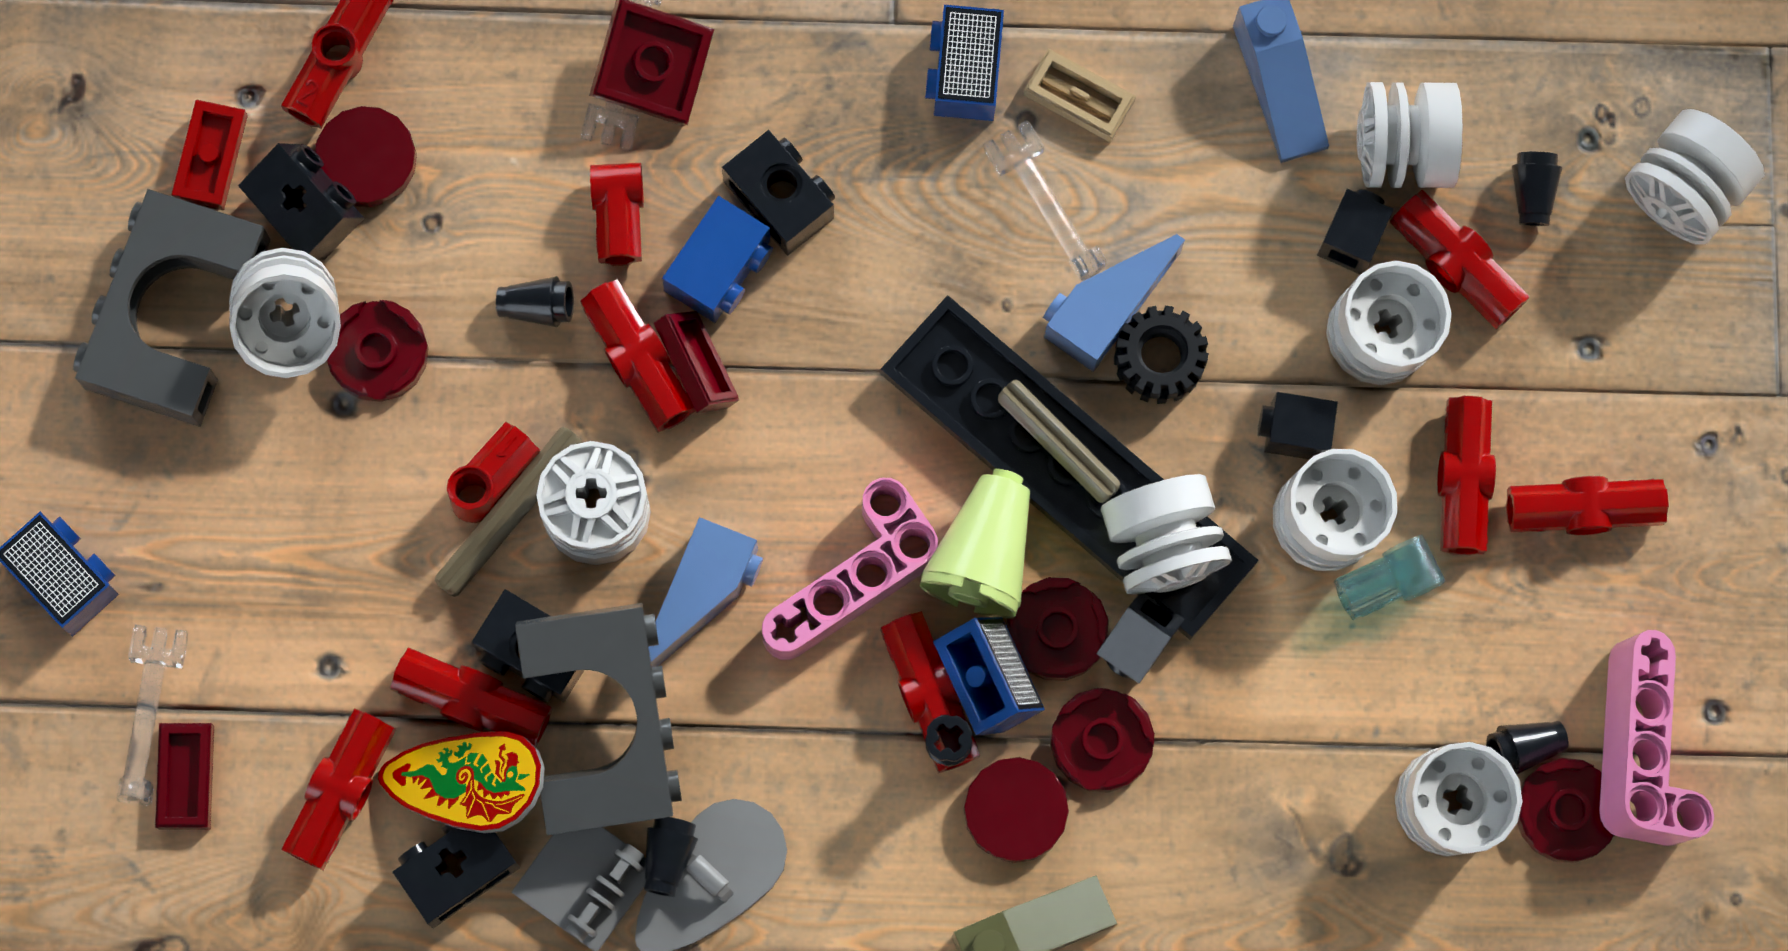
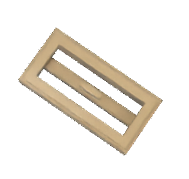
[1023,48,1136,143]

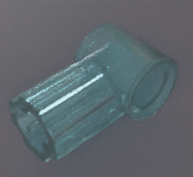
[1334,535,1446,620]

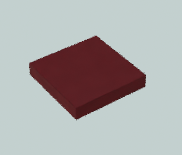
[589,0,714,126]

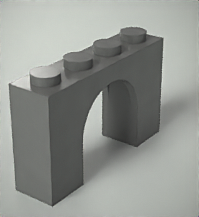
[73,189,271,427]
[515,603,682,835]

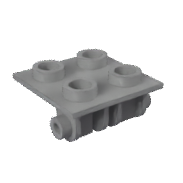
[511,827,646,951]

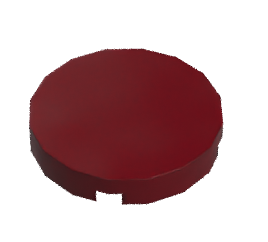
[315,106,417,208]
[327,300,429,402]
[1006,577,1109,681]
[1050,688,1155,793]
[964,757,1069,863]
[1517,758,1615,863]

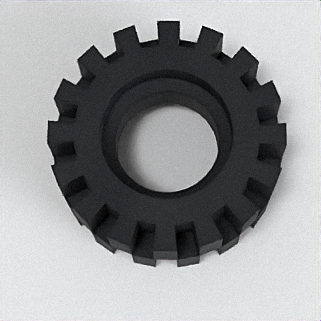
[1114,305,1209,404]

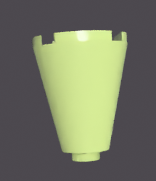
[920,469,1030,618]

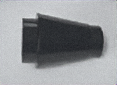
[1512,151,1562,226]
[496,276,574,327]
[1486,721,1569,775]
[644,817,698,897]

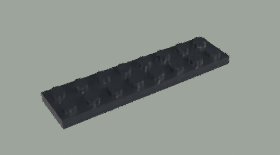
[880,295,1259,640]

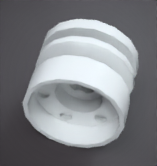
[1357,82,1463,188]
[1625,109,1765,244]
[229,248,341,378]
[1326,261,1452,385]
[536,441,651,565]
[1273,449,1397,571]
[1101,474,1232,595]
[1395,742,1523,856]

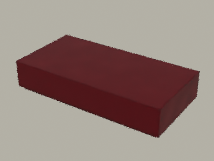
[654,311,739,413]
[155,723,214,830]

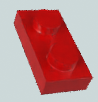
[171,100,248,210]

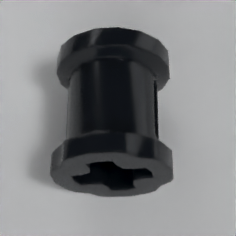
[925,715,972,766]

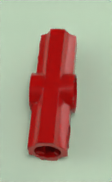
[281,0,393,129]
[1390,189,1530,330]
[580,279,695,433]
[1437,395,1496,556]
[1506,476,1669,535]
[880,611,980,774]
[390,647,553,748]
[281,708,396,871]

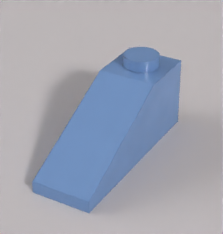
[1233,0,1329,163]
[1043,234,1185,372]
[649,517,763,667]

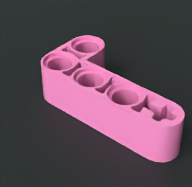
[762,478,938,660]
[1600,630,1714,846]

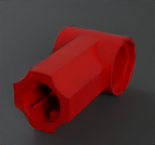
[590,163,644,266]
[447,422,540,523]

